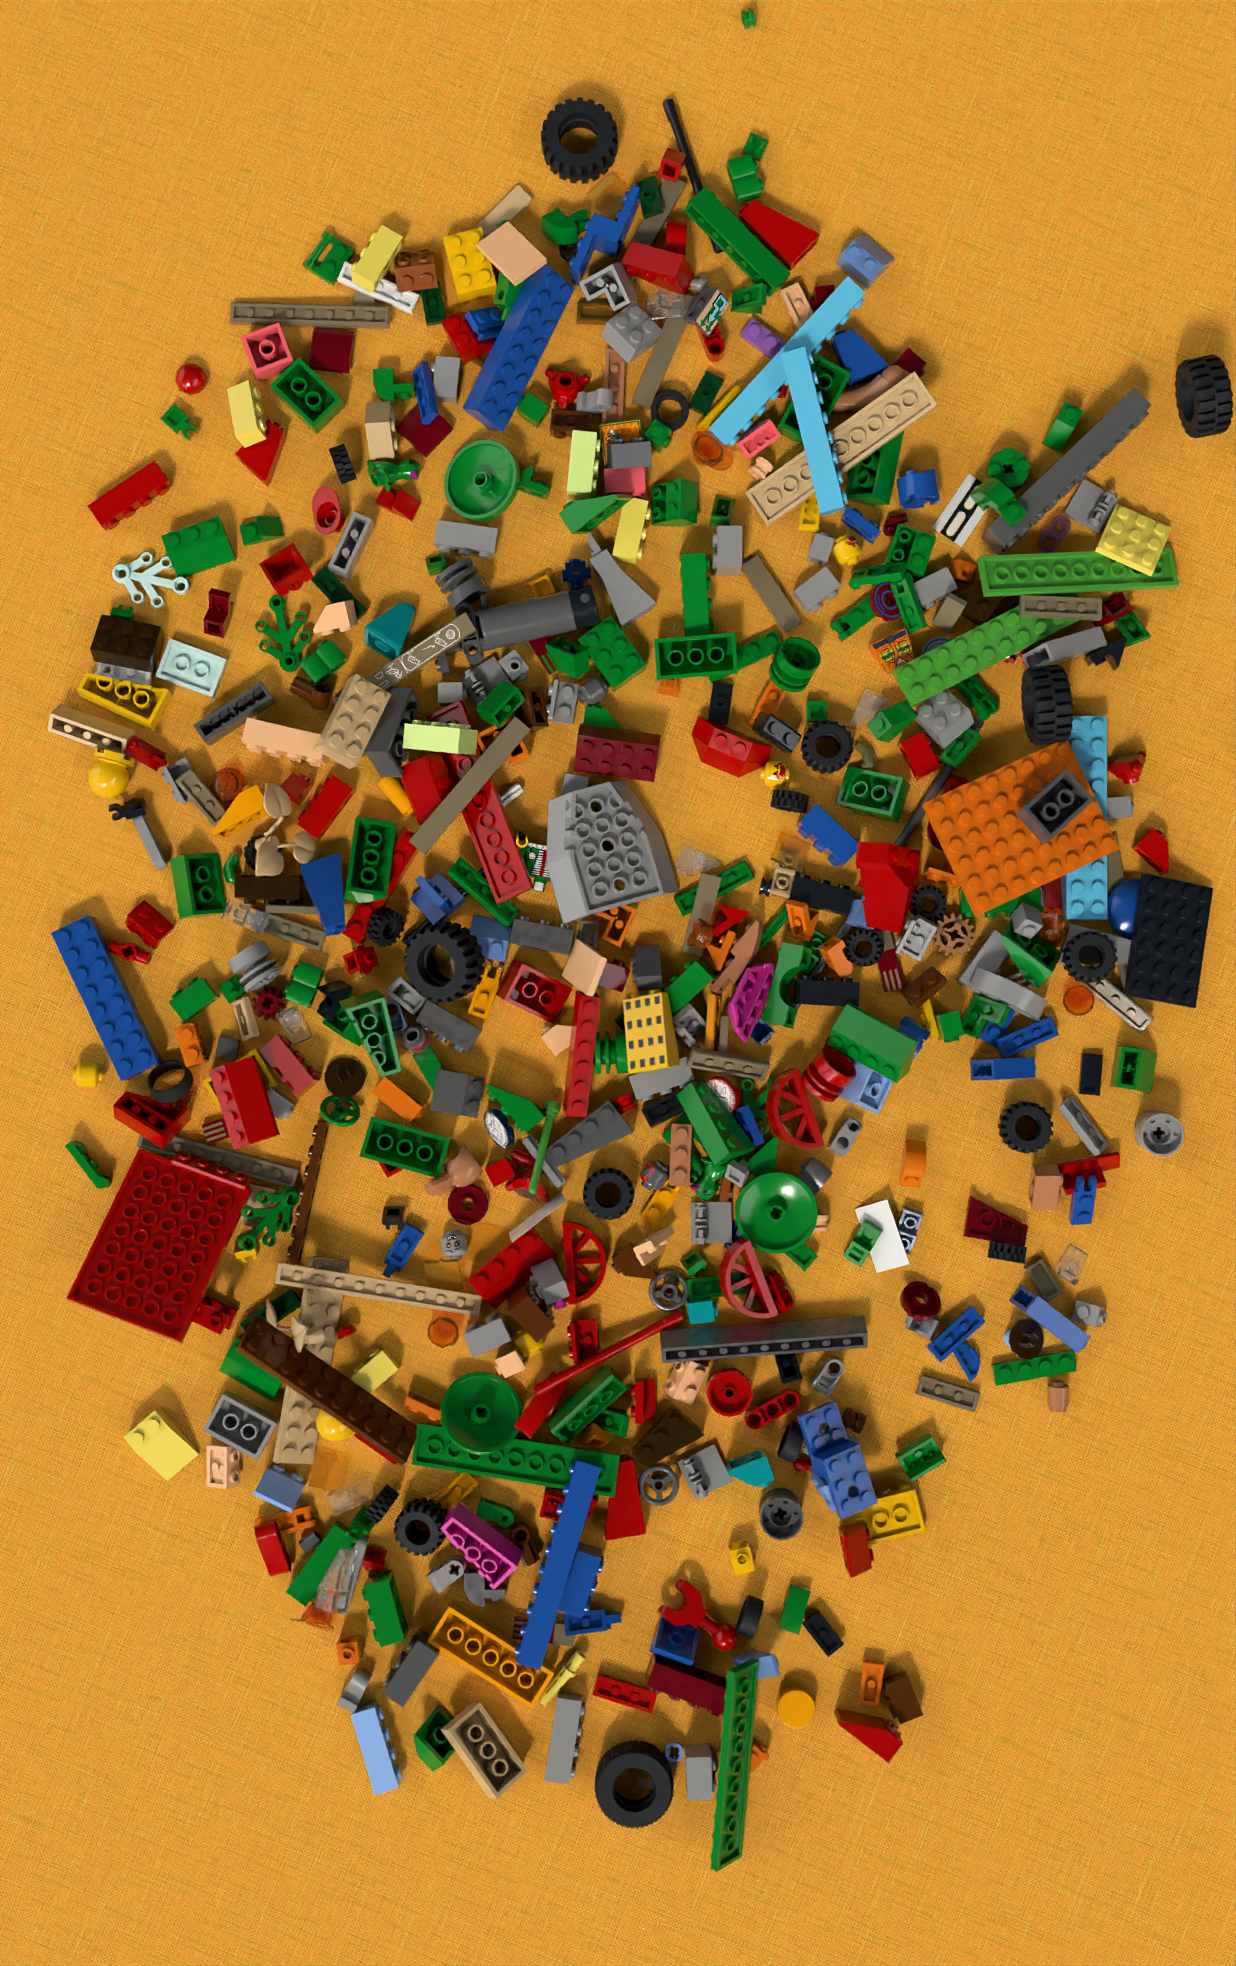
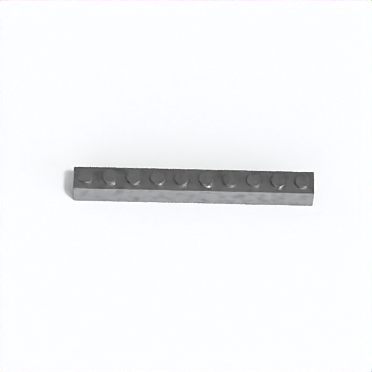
[660,1315,868,1363]

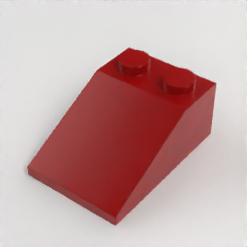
[496,958,573,1024]
[834,1709,903,1763]

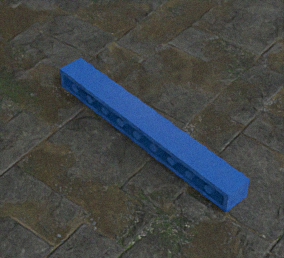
[514,1457,601,1670]

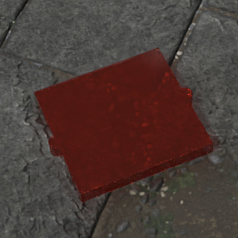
[1040,877,1062,910]

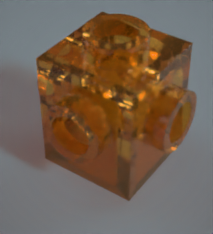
[1037,911,1067,941]

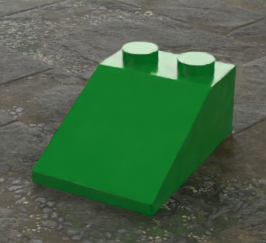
[559,494,633,534]
[836,766,910,823]
[1001,919,1061,988]

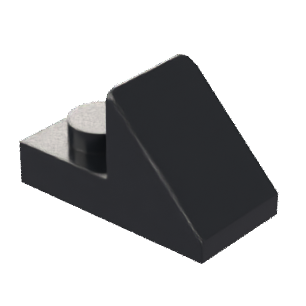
[1085,637,1127,671]
[317,980,353,1022]
[774,1353,802,1384]

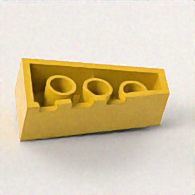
[77,672,172,731]

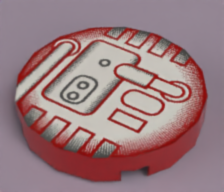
[706,1076,740,1114]

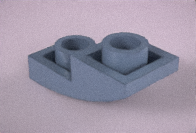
[897,1206,924,1254]

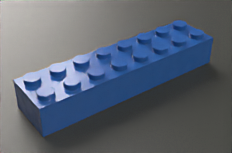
[462,265,575,432]
[51,915,163,1081]

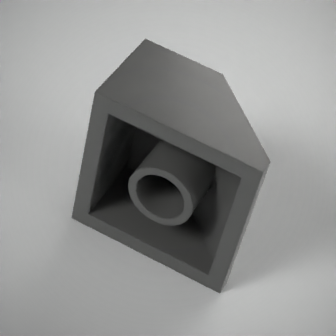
[430,1069,485,1118]

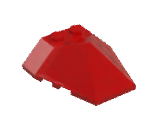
[856,842,922,933]

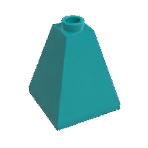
[364,602,416,661]

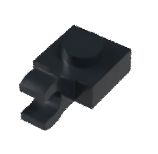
[109,797,146,821]

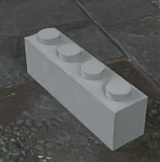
[544,1692,585,1785]

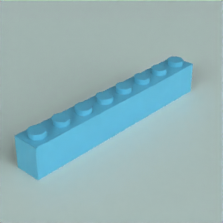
[781,346,848,516]

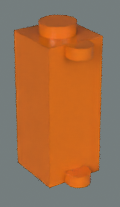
[372,1074,427,1123]

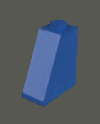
[832,329,889,387]
[970,1057,1036,1081]

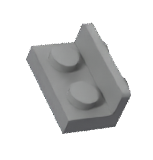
[546,679,579,725]

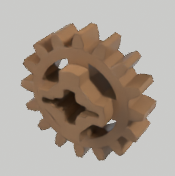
[932,913,976,958]

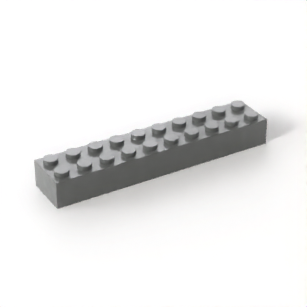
[982,388,1151,555]

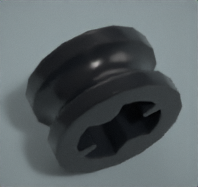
[559,243,577,260]
[758,877,773,897]

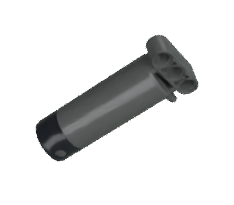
[455,584,600,664]

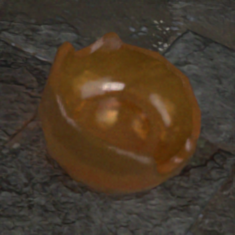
[687,918,714,951]
[1063,985,1095,1016]
[427,1316,459,1348]

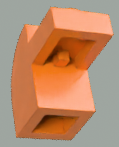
[899,1139,926,1188]

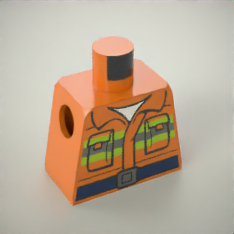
[868,628,915,675]

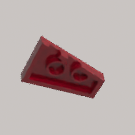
[963,1196,1028,1246]

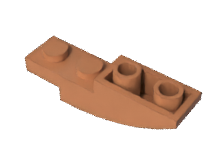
[710,920,763,995]

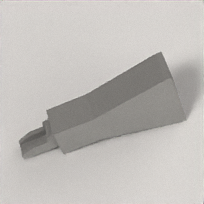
[587,534,655,629]

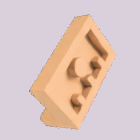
[633,1226,675,1266]
[207,1444,240,1489]

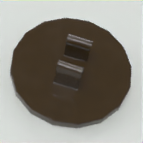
[325,1058,365,1098]
[1009,1319,1044,1360]

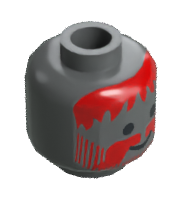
[576,676,608,706]
[402,1025,431,1054]
[639,1160,669,1191]

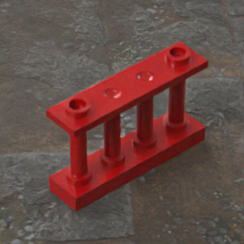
[192,1295,238,1335]

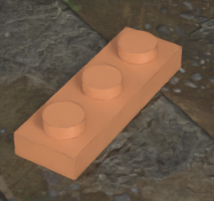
[669,1124,692,1186]

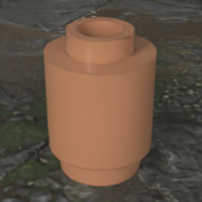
[1047,1380,1069,1412]

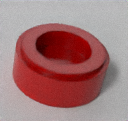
[336,1324,357,1339]

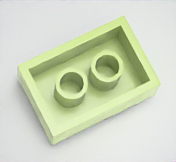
[567,430,601,502]
[403,720,478,755]

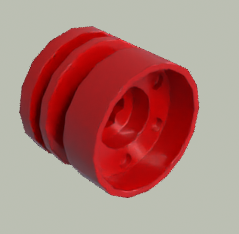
[801,1047,856,1102]

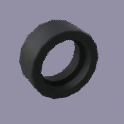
[651,390,689,431]
[777,1420,804,1463]
[736,1595,764,1639]

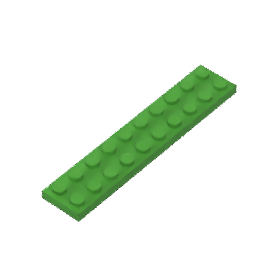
[977,548,1179,597]
[892,593,1080,708]

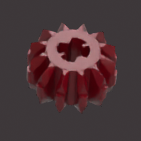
[252,986,287,1021]

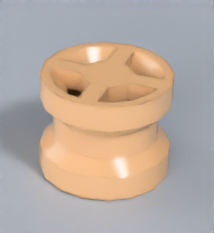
[748,456,774,482]
[813,1214,829,1232]

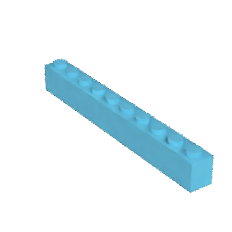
[708,276,865,448]

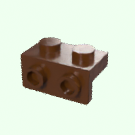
[550,409,592,439]
[901,966,949,1009]

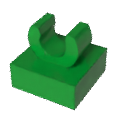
[742,133,769,162]
[111,605,134,621]
[218,975,247,1003]
[680,1249,707,1278]

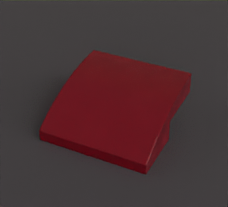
[309,327,355,374]
[396,405,454,457]

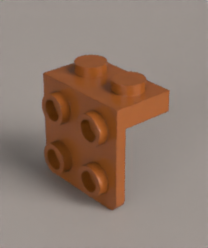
[394,249,438,293]

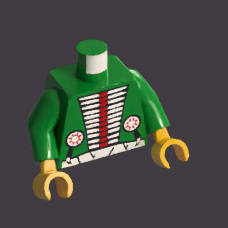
[516,834,551,892]

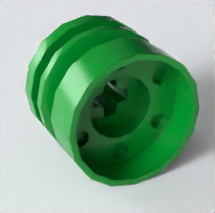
[769,637,821,692]
[593,1031,629,1074]

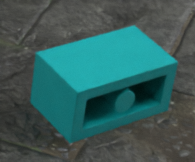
[687,1298,718,1324]

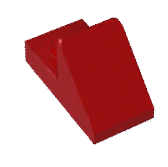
[375,486,421,522]
[711,905,749,938]

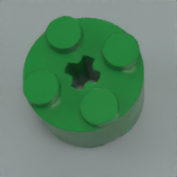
[985,448,1029,494]

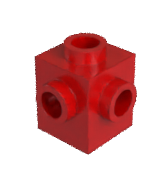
[343,945,379,976]

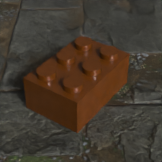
[506,1282,555,1343]

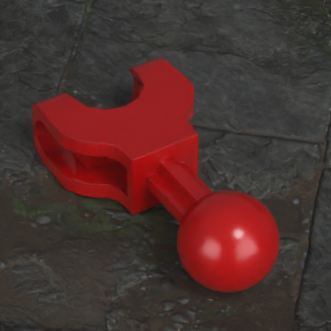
[657,1579,738,1651]

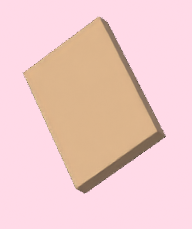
[477,221,547,286]
[562,938,607,997]

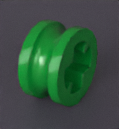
[741,8,756,30]

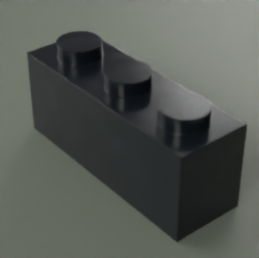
[788,874,855,916]
[794,976,860,1007]

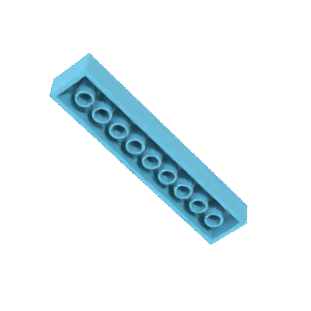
[1061,716,1107,921]

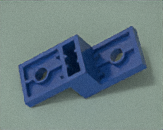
[569,185,640,286]
[797,1400,878,1519]

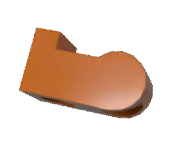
[818,936,853,977]

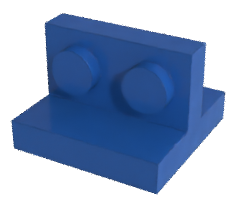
[410,871,466,925]
[649,1616,701,1666]

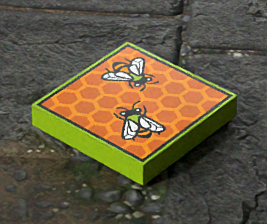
[599,419,642,466]

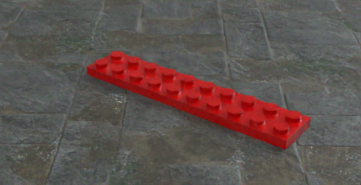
[426,700,534,904]

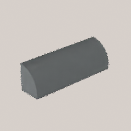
[193,680,276,746]

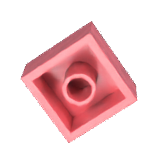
[241,322,294,382]

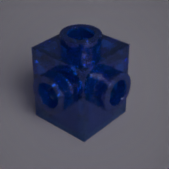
[562,559,591,589]

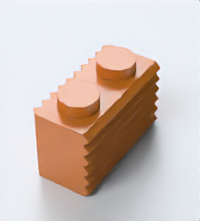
[175,1023,209,1067]

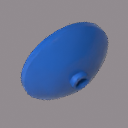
[1107,879,1141,939]

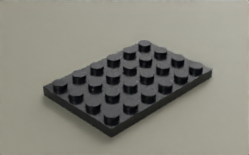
[1123,874,1213,1008]

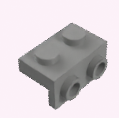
[162,757,193,805]
[895,914,939,962]
[672,1003,706,1048]

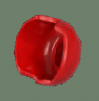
[175,363,207,395]

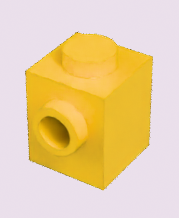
[728,1541,755,1576]

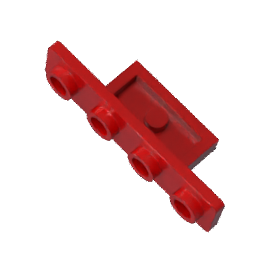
[171,1151,254,1190]
[1057,1152,1120,1195]

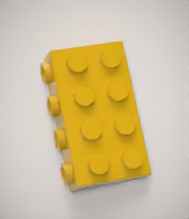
[835,1484,926,1545]

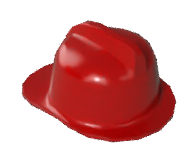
[312,487,346,535]

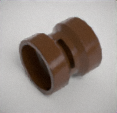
[841,1407,867,1434]

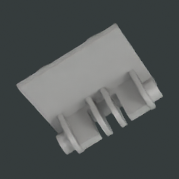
[1064,479,1118,534]
[460,656,512,706]
[690,1202,732,1244]
[678,1444,732,1499]

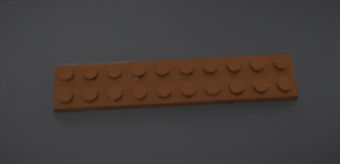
[236,1315,417,1465]

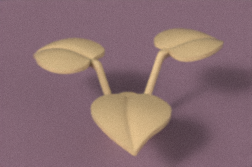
[255,783,319,876]
[266,1299,324,1393]

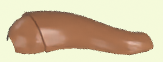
[830,365,911,416]

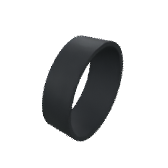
[147,1060,194,1103]

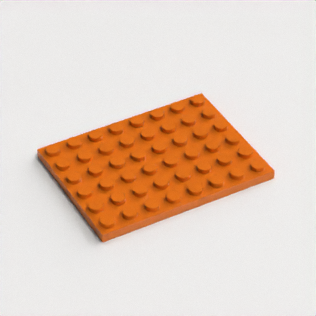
[922,740,1120,917]

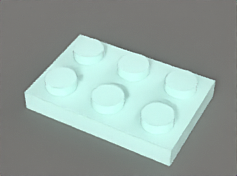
[155,639,228,698]

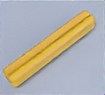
[697,385,743,435]

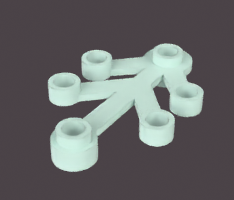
[112,552,190,609]

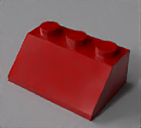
[400,752,455,826]

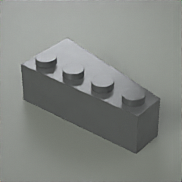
[365,688,419,777]
[546,1100,634,1167]

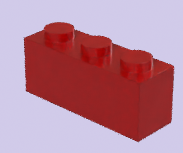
[297,775,355,841]

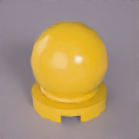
[88,748,135,798]
[316,1409,355,1442]

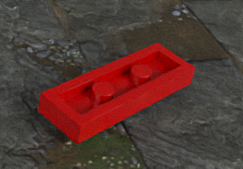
[592,1673,657,1714]

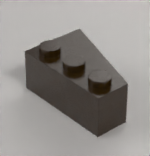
[957,579,1003,626]
[234,873,303,905]
[632,1404,704,1467]

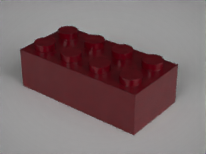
[574,724,661,782]
[645,1653,727,1716]

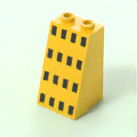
[623,989,680,1074]

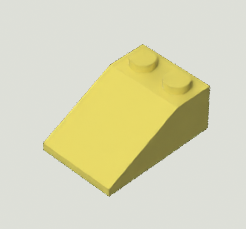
[123,1407,200,1481]

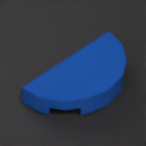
[953,1343,980,1382]

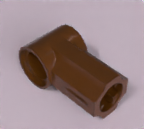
[290,676,331,710]
[511,1522,540,1566]

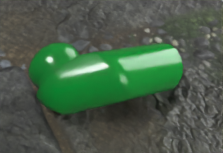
[223,853,240,884]
[690,1152,704,1184]

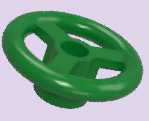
[320,1095,360,1127]

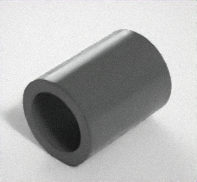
[299,1530,322,1553]

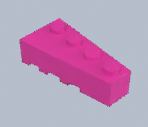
[440,1502,524,1590]

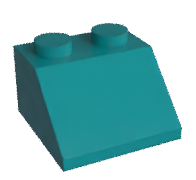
[725,1449,775,1488]

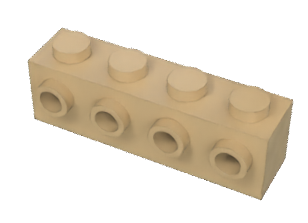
[47,704,136,757]

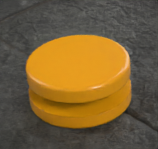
[776,1685,815,1728]

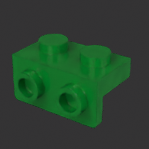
[895,1433,946,1482]

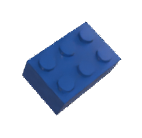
[796,804,857,868]
[558,1542,604,1619]

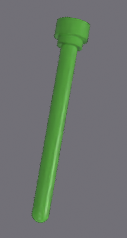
[529,1101,561,1194]

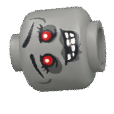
[440,1230,468,1261]

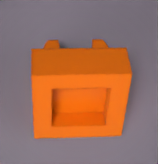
[658,678,681,697]

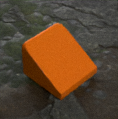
[950,559,976,584]
[583,1423,611,1449]

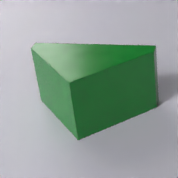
[709,495,735,528]

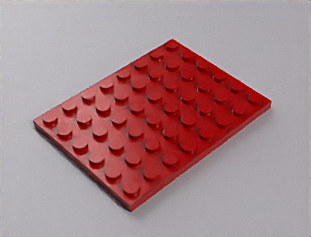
[66,1149,252,1344]

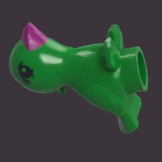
[367,459,421,491]
[690,1156,740,1200]

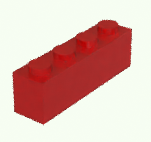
[87,460,172,531]

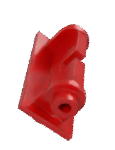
[123,735,168,771]
[764,1270,794,1314]

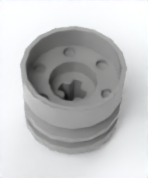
[228,940,283,993]
[1134,1110,1185,1156]

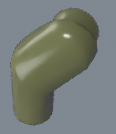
[854,741,875,770]

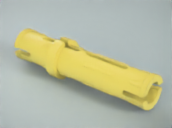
[538,1650,587,1707]

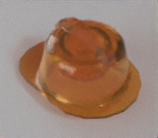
[691,431,734,470]
[211,768,245,810]
[290,1602,334,1630]

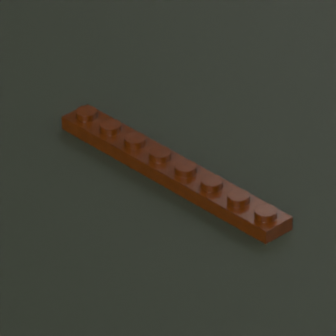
[287,1121,329,1265]

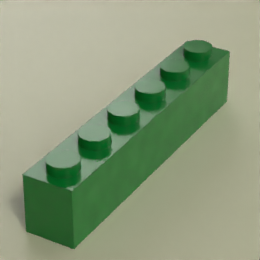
[684,187,791,298]

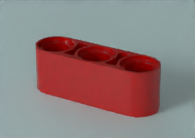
[696,324,725,362]
[744,1388,800,1430]
[254,1520,292,1577]

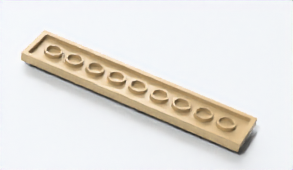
[745,371,938,527]
[273,1256,349,1464]

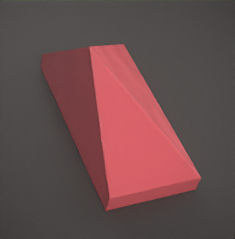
[737,419,782,459]

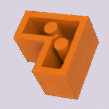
[477,718,530,766]
[594,905,637,948]

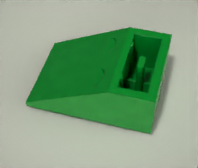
[486,1084,546,1133]

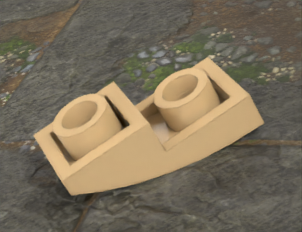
[770,851,799,898]

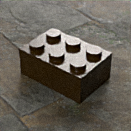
[90,614,164,673]

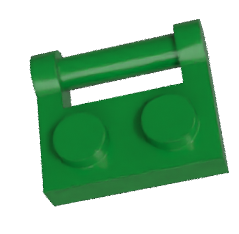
[302,231,355,286]

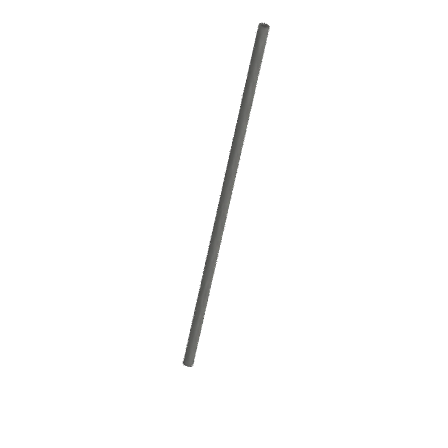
[791,718,985,1009]

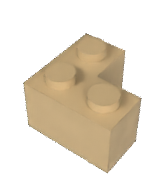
[365,401,398,460]

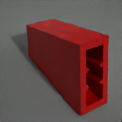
[235,419,286,487]

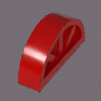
[766,1068,825,1148]
[562,1221,606,1305]
[719,1237,779,1318]

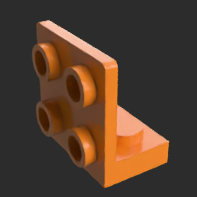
[922,851,961,889]

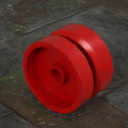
[706,1367,752,1417]

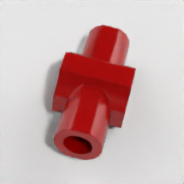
[108,940,152,965]

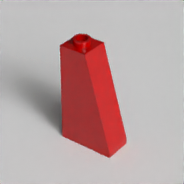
[739,200,820,271]
[605,1454,646,1541]

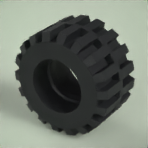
[801,720,854,774]
[1062,931,1118,983]
[998,1102,1054,1153]
[583,1168,634,1220]
[394,1497,447,1556]

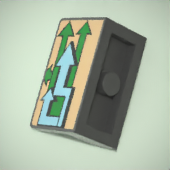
[682,286,730,336]

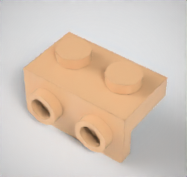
[663,1361,709,1405]

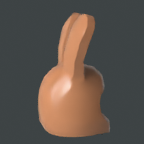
[424,1144,483,1196]

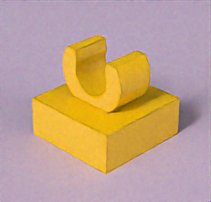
[234,1239,257,1263]

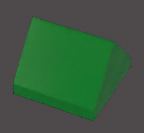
[425,554,448,576]

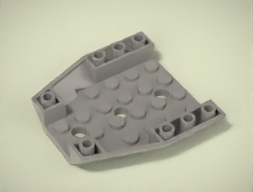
[546,781,679,924]

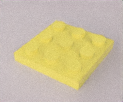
[1095,503,1172,576]

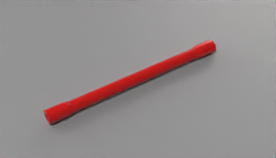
[532,1310,684,1396]

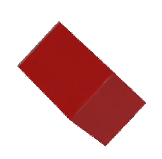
[539,1486,565,1521]

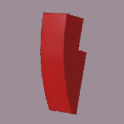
[514,1371,569,1438]

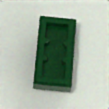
[636,176,664,219]
[689,370,724,416]

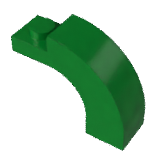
[970,477,1028,528]

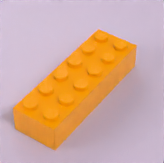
[427,1600,555,1709]

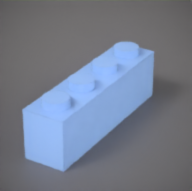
[351,1701,403,1795]

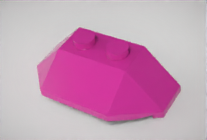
[727,962,775,1043]

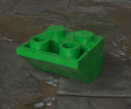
[651,478,698,527]
[885,524,936,580]
[1110,1046,1157,1093]

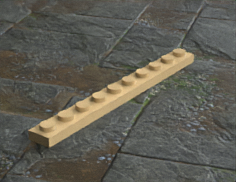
[274,1262,482,1316]

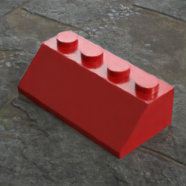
[209,1056,280,1149]
[467,1227,557,1309]

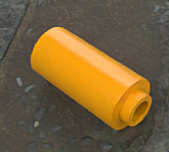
[377,777,414,816]

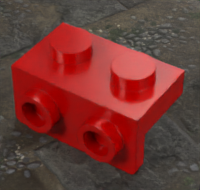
[125,900,175,949]
[567,1318,601,1364]
[631,1378,656,1424]

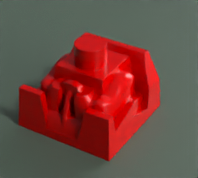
[259,543,313,597]

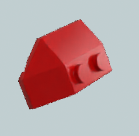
[691,716,774,778]

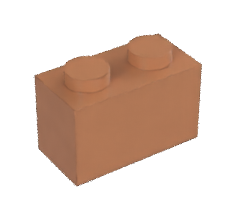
[1029,1164,1063,1210]

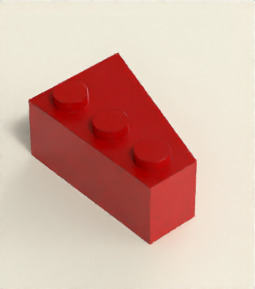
[621,241,694,297]
[258,1034,320,1097]
[113,1091,189,1149]

